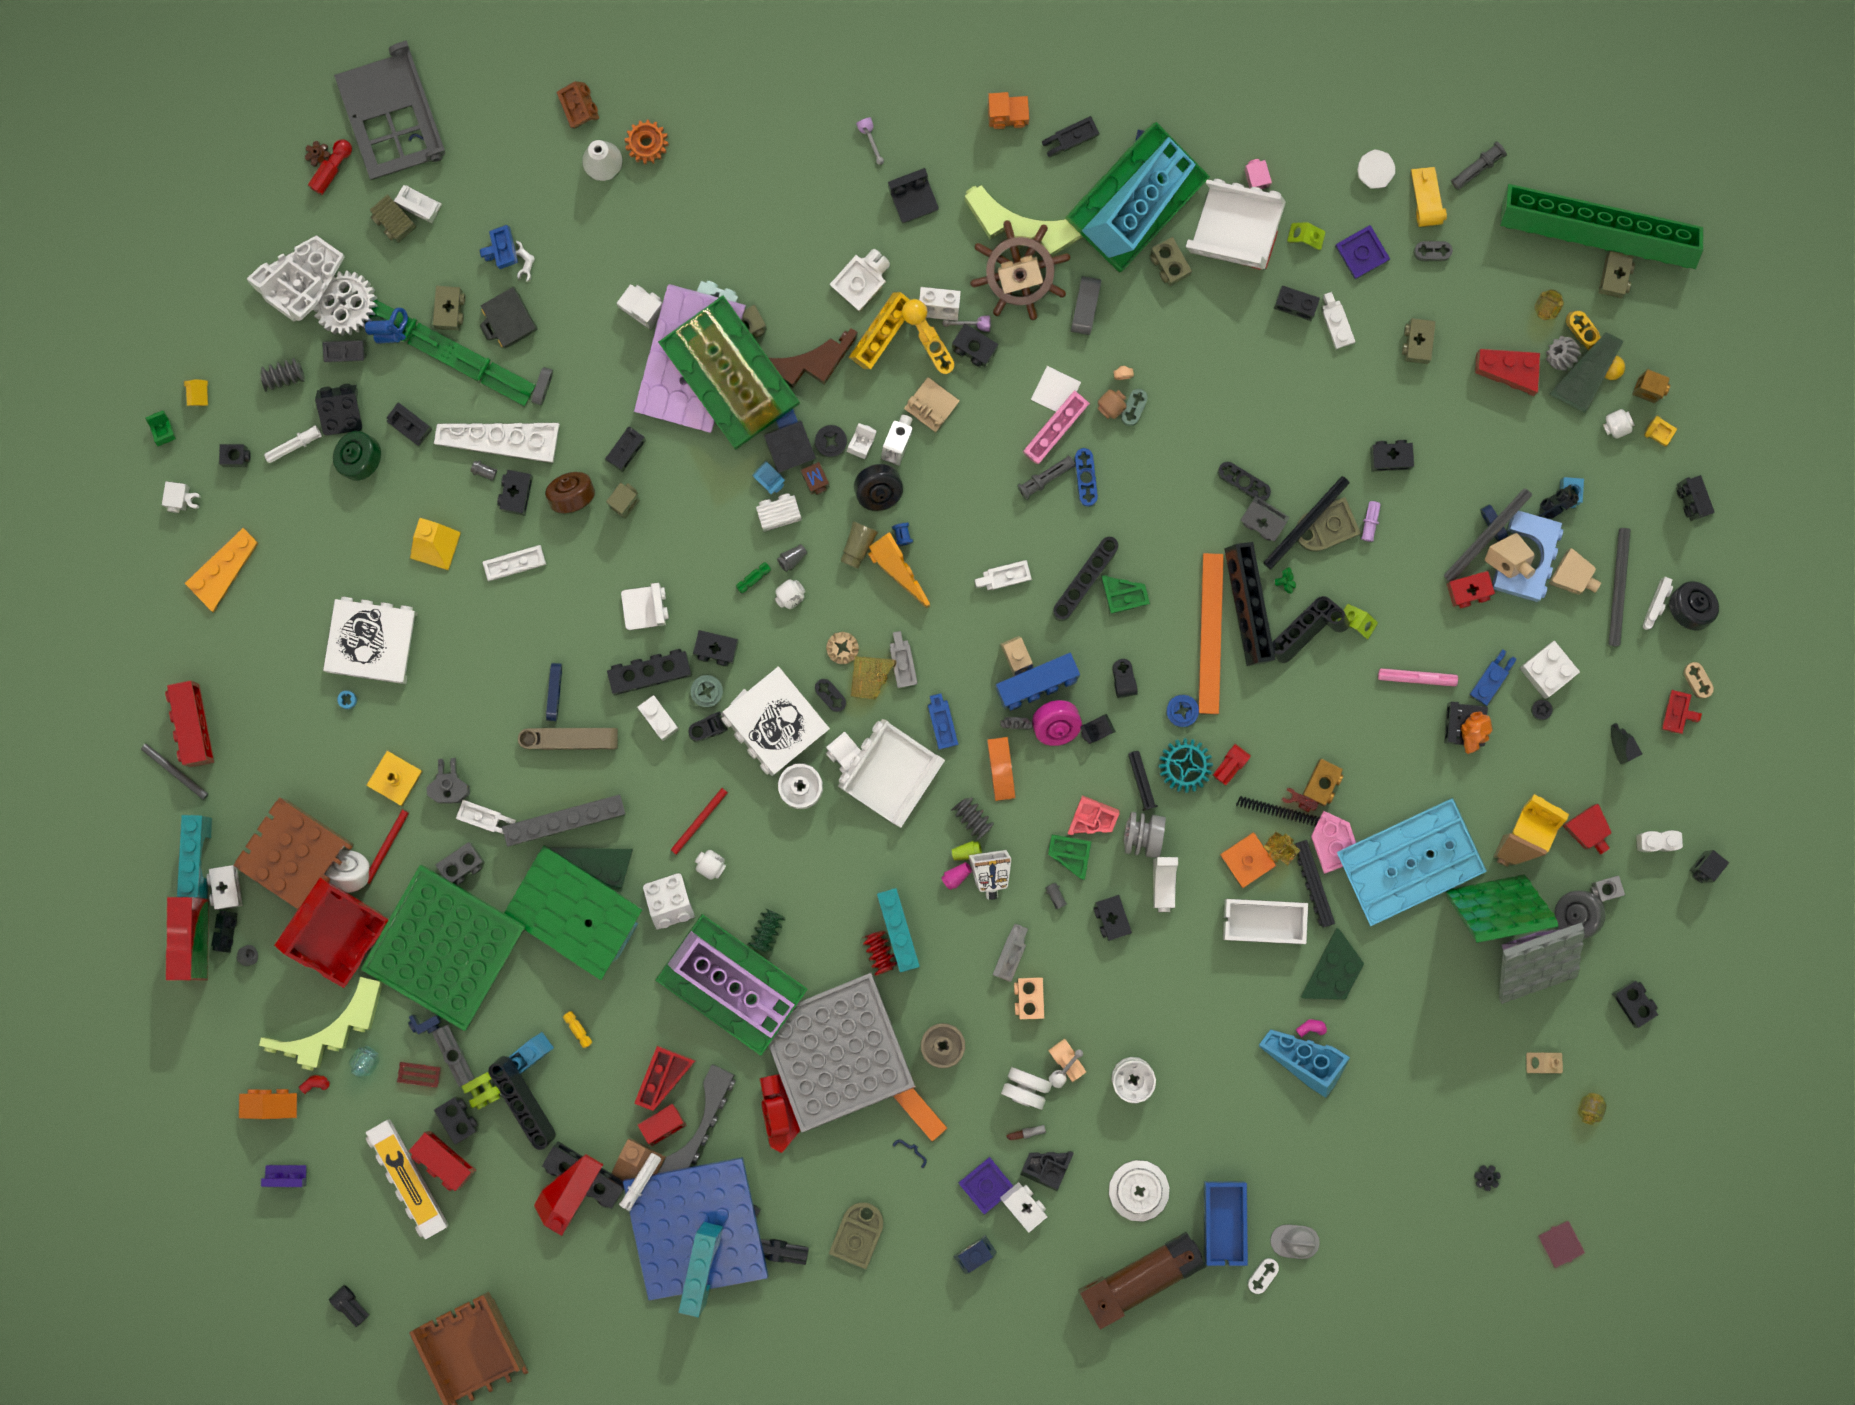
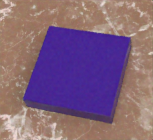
[1335,225,1390,280]
[958,1157,1013,1215]

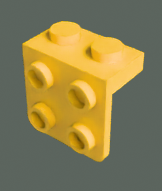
[1512,794,1569,852]

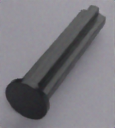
[1128,751,1158,811]

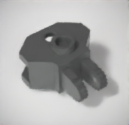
[427,758,470,804]

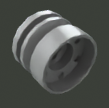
[1123,811,1166,858]

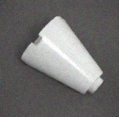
[583,140,622,181]

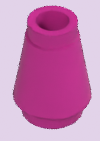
[941,862,972,890]

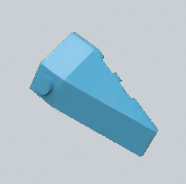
[1259,1030,1350,1098]

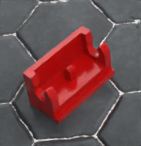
[638,1104,687,1146]

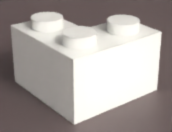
[617,284,663,330]

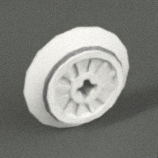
[1109,1160,1169,1221]

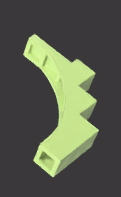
[259,977,383,1071]

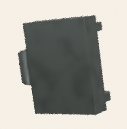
[480,287,538,348]

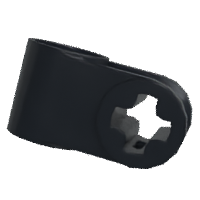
[1112,659,1138,698]
[688,712,728,742]

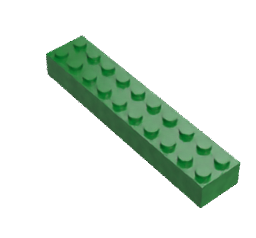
[1500,184,1703,269]

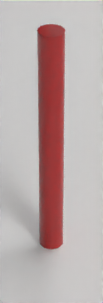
[671,788,728,855]
[367,809,409,884]

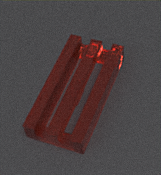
[397,1062,441,1088]

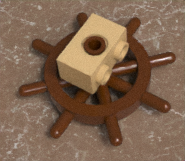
[970,220,1071,320]

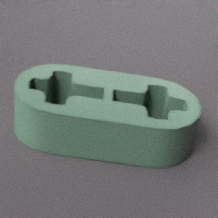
[1121,389,1148,426]

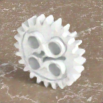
[313,271,377,336]

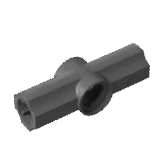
[432,1025,475,1087]

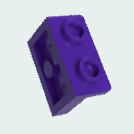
[261,1165,307,1187]

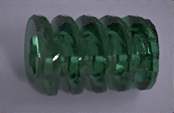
[747,907,786,952]

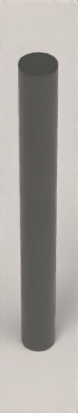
[141,744,208,800]

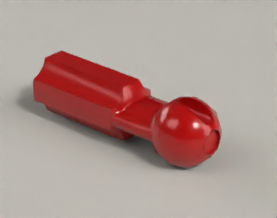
[308,139,352,195]

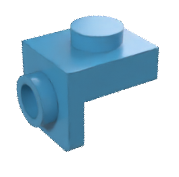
[752,461,785,494]

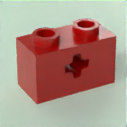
[1447,571,1495,609]

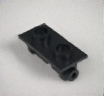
[1539,485,1579,519]
[211,910,237,953]

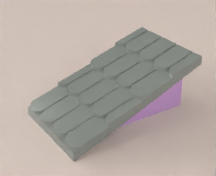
[1499,922,1585,1004]

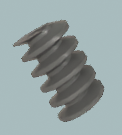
[260,358,305,392]
[951,797,994,841]

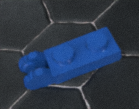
[1469,649,1516,706]

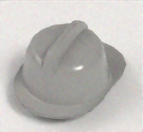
[1270,1225,1320,1259]

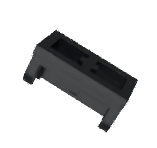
[323,340,367,362]
[386,402,432,446]
[605,427,646,472]

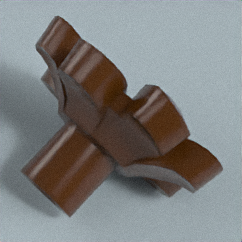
[305,141,331,167]

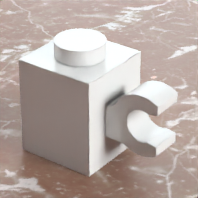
[162,482,201,513]

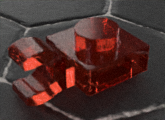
[1281,788,1319,813]

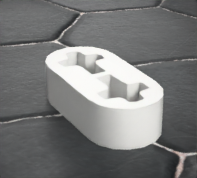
[1248,1258,1279,1294]

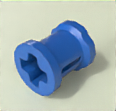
[892,522,913,546]

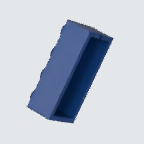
[995,652,1080,711]
[1204,1181,1248,1266]

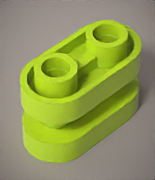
[461,1072,500,1110]

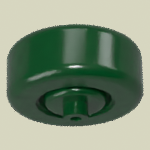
[333,431,381,481]

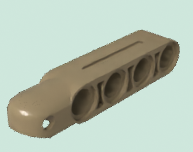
[518,728,618,750]

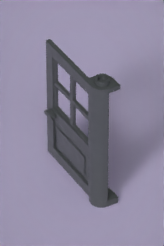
[334,40,445,180]

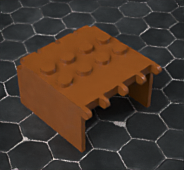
[233,797,353,909]
[409,1292,529,1405]

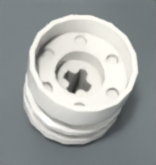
[1112,1057,1156,1103]

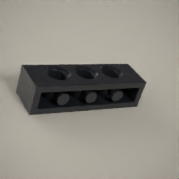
[607,649,692,696]
[542,1141,624,1209]

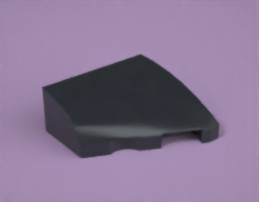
[1611,723,1643,764]
[1020,1151,1074,1191]

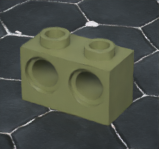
[1149,237,1192,287]

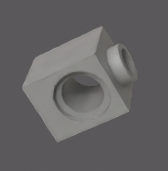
[1591,876,1625,902]

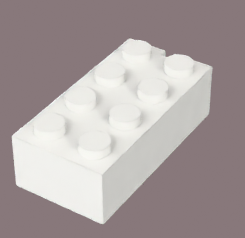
[1223,899,1308,944]

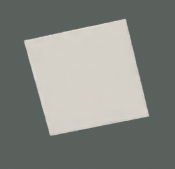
[1031,366,1081,411]

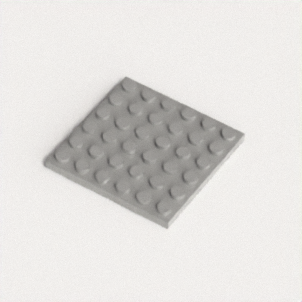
[769,973,916,1133]

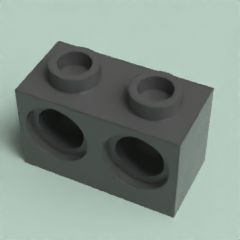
[436,842,485,886]

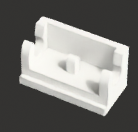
[394,185,442,224]

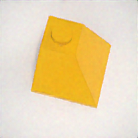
[410,518,461,571]

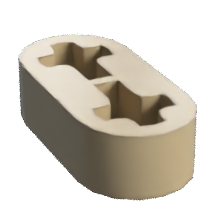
[1683,662,1714,699]

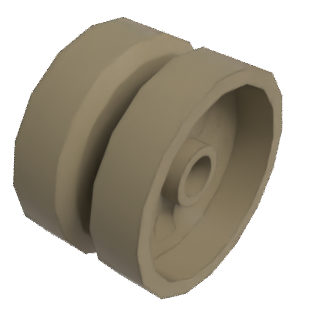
[921,1023,965,1068]

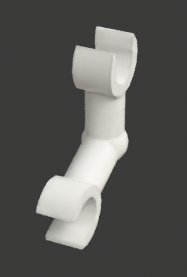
[516,241,535,282]

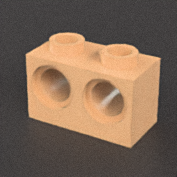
[1014,978,1044,1019]

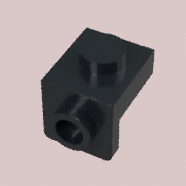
[1080,714,1116,744]

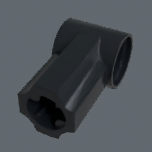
[329,1285,370,1327]

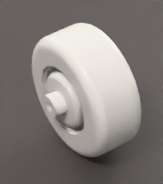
[325,850,369,893]

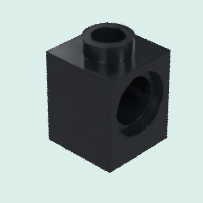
[219,444,251,467]

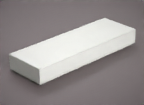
[483,545,546,582]

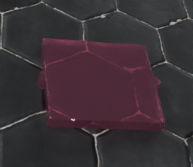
[1538,1220,1585,1268]

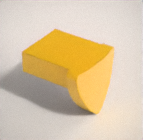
[184,379,208,406]
[1644,415,1677,447]

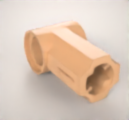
[1048,1039,1086,1082]

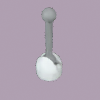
[1049,1049,1083,1088]

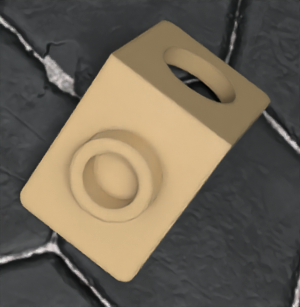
[1526,1053,1563,1073]

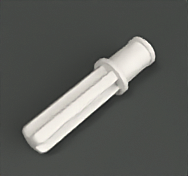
[264,425,322,463]
[619,1153,661,1211]

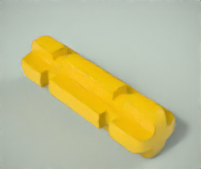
[563,1011,592,1048]

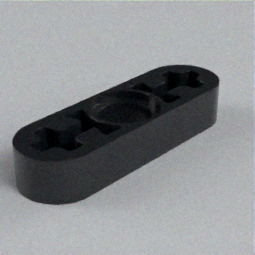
[1218,462,1271,501]

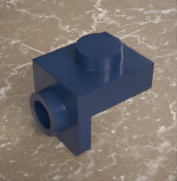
[408,1015,442,1035]

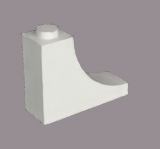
[1153,857,1178,912]

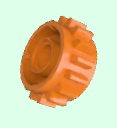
[625,120,669,164]

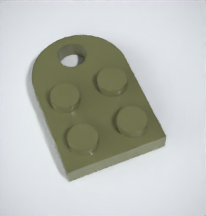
[1296,497,1361,552]
[829,1202,883,1269]

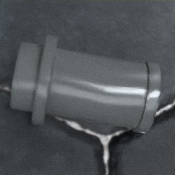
[470,460,497,481]
[1045,882,1067,910]

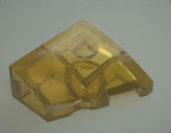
[851,656,897,699]

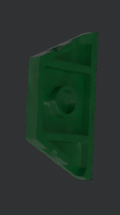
[1300,928,1364,999]

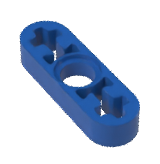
[1075,448,1098,507]

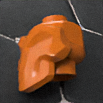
[1461,712,1493,754]

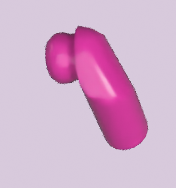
[1295,1019,1327,1038]

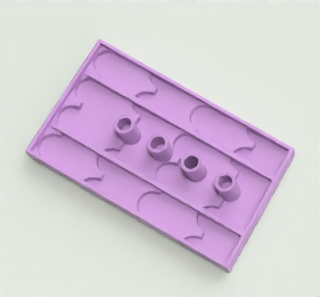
[634,284,746,433]

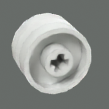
[778,764,823,809]
[1001,1067,1052,1110]

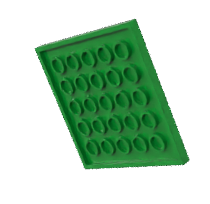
[361,864,526,1031]

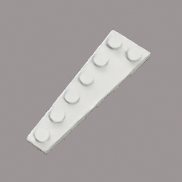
[434,423,560,463]

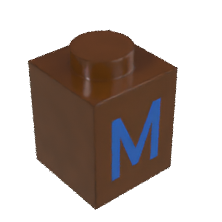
[801,462,829,495]

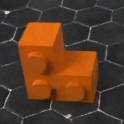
[988,92,1029,129]
[239,1089,297,1119]

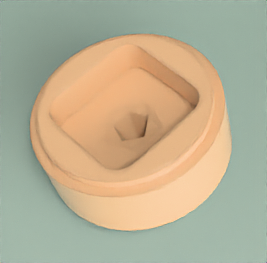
[1113,366,1134,380]

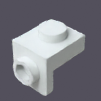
[847,423,877,459]

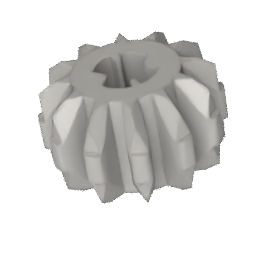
[1545,336,1581,371]

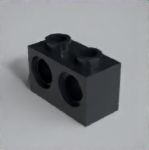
[1274,285,1320,321]
[1612,981,1659,1028]
[434,1096,479,1145]

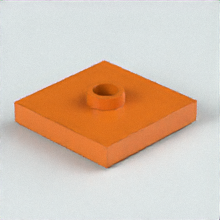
[1220,832,1276,888]

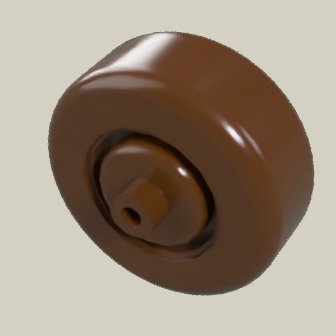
[545,472,595,514]

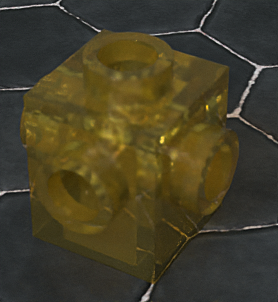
[1264,832,1300,866]

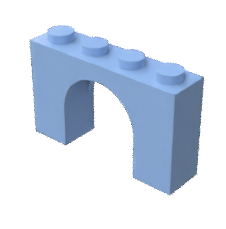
[1492,511,1563,602]

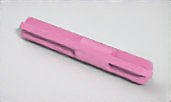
[1378,668,1458,686]

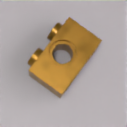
[1632,369,1671,403]
[1302,759,1344,806]

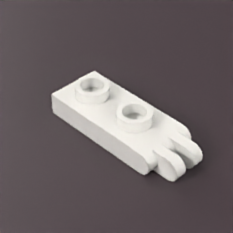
[1643,577,1673,630]

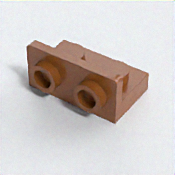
[557,81,599,128]

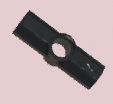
[761,1239,809,1265]

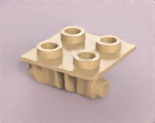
[904,377,959,432]

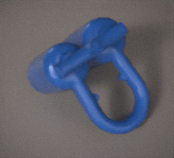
[365,308,408,344]

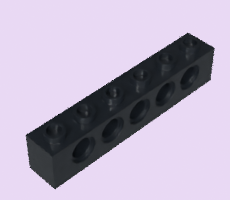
[1224,542,1276,666]

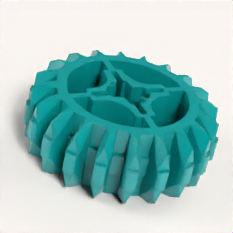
[1158,738,1213,793]

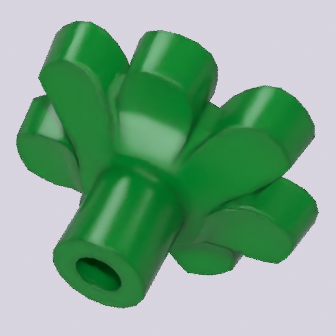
[1275,567,1296,594]

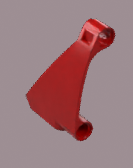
[759,1074,801,1153]

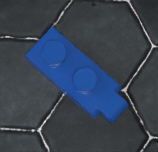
[928,693,958,750]

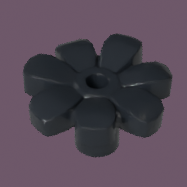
[1474,1165,1501,1191]

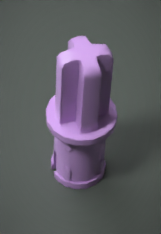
[1361,501,1381,542]

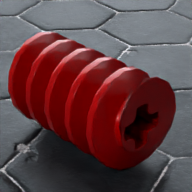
[862,931,897,976]

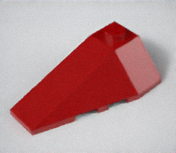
[534,1154,603,1236]

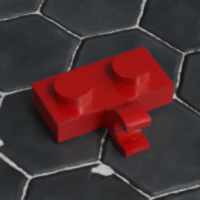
[1662,690,1702,734]

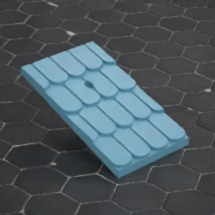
[1337,798,1487,926]

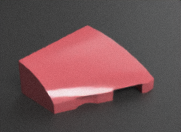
[1067,795,1120,835]

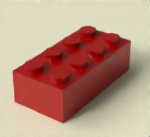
[165,681,215,767]

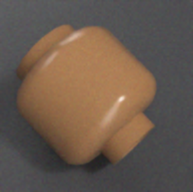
[1097,389,1127,419]

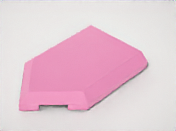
[1311,811,1356,874]

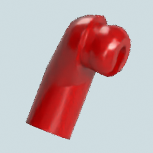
[299,1075,330,1094]

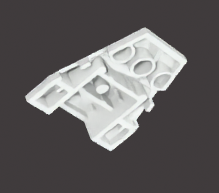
[247,235,345,322]

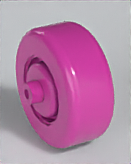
[1032,700,1082,746]

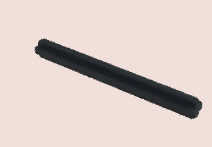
[1263,476,1350,570]

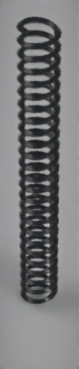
[1236,796,1320,827]

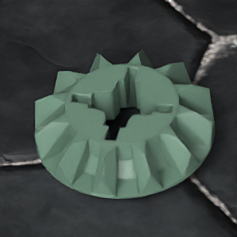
[691,675,723,707]

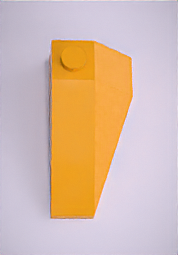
[868,532,930,608]

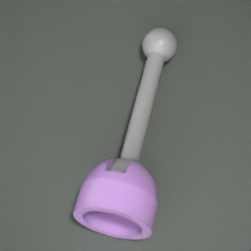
[856,117,884,165]
[942,316,991,332]

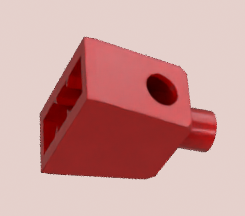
[1562,803,1611,855]

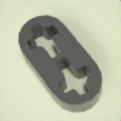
[1414,241,1453,261]
[531,367,553,405]

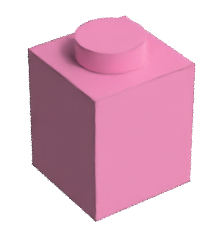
[1244,159,1272,189]

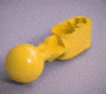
[902,299,954,374]
[1566,311,1625,380]

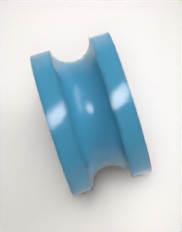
[337,690,357,709]

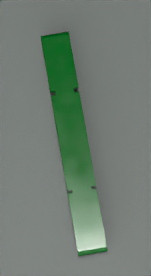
[366,300,536,406]

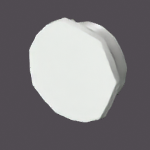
[1357,149,1395,189]

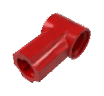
[1212,743,1251,786]

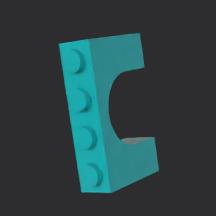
[177,815,212,899]
[877,888,920,973]
[678,1222,723,1318]

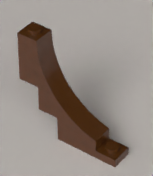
[769,328,858,388]

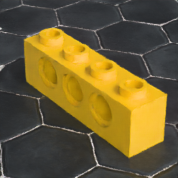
[849,292,910,369]

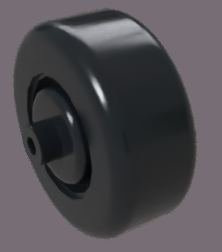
[854,464,903,511]
[1669,581,1719,631]

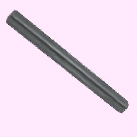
[1444,488,1532,582]
[1609,528,1631,647]

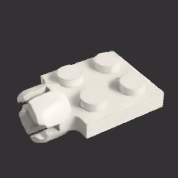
[830,249,890,312]

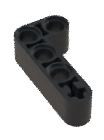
[1272,596,1350,663]

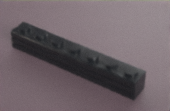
[1293,840,1335,928]

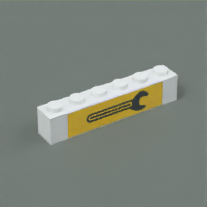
[366,1119,449,1239]

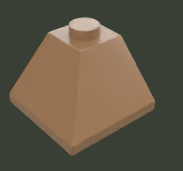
[1493,833,1547,867]
[612,1138,666,1181]

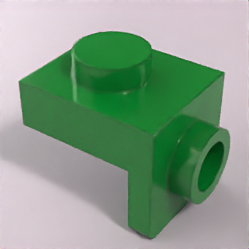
[145,411,176,447]

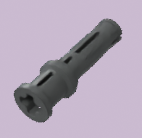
[1451,141,1507,190]
[1017,455,1075,500]

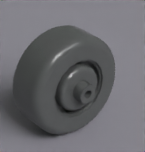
[1554,890,1605,939]

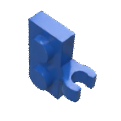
[480,225,518,269]

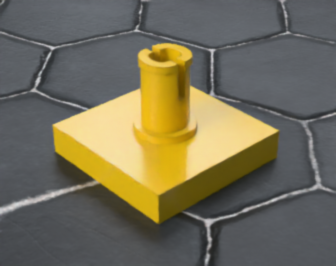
[366,751,423,806]

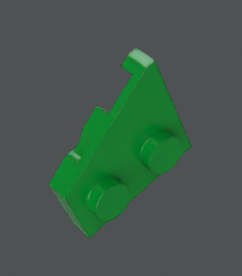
[1101,575,1150,614]
[1048,834,1092,880]

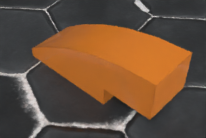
[987,737,1015,801]

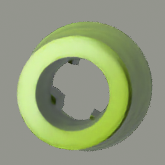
[952,840,982,861]

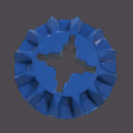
[1167,695,1199,727]

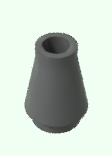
[777,544,808,572]

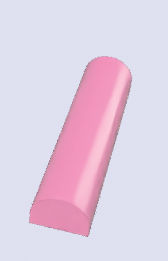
[1022,390,1090,464]

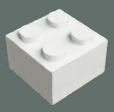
[1520,641,1580,699]

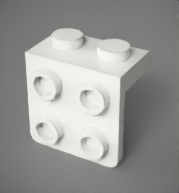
[621,583,669,630]
[643,873,695,930]

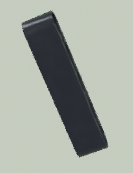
[1053,537,1118,621]
[488,1056,556,1150]

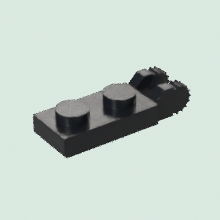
[1042,116,1100,157]

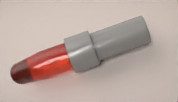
[1006,1125,1046,1140]

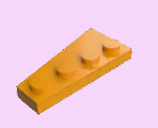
[185,528,258,613]

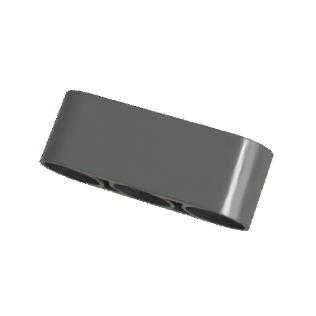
[1071,276,1101,335]

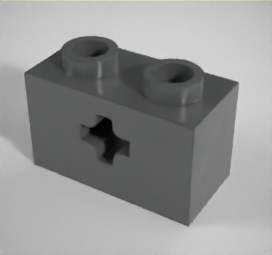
[1240,496,1290,542]

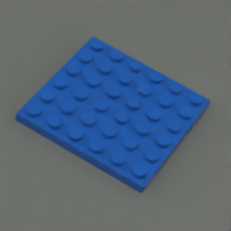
[623,1157,768,1300]

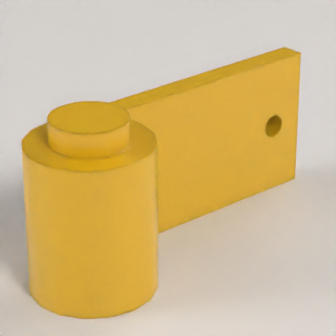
[1411,167,1447,227]

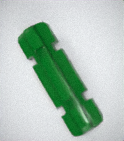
[736,562,771,593]

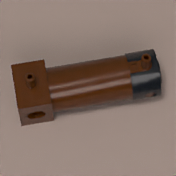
[1078,1232,1206,1330]

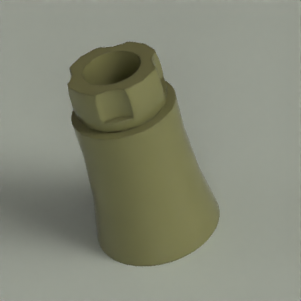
[841,521,878,569]

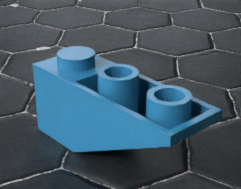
[500,1032,554,1074]

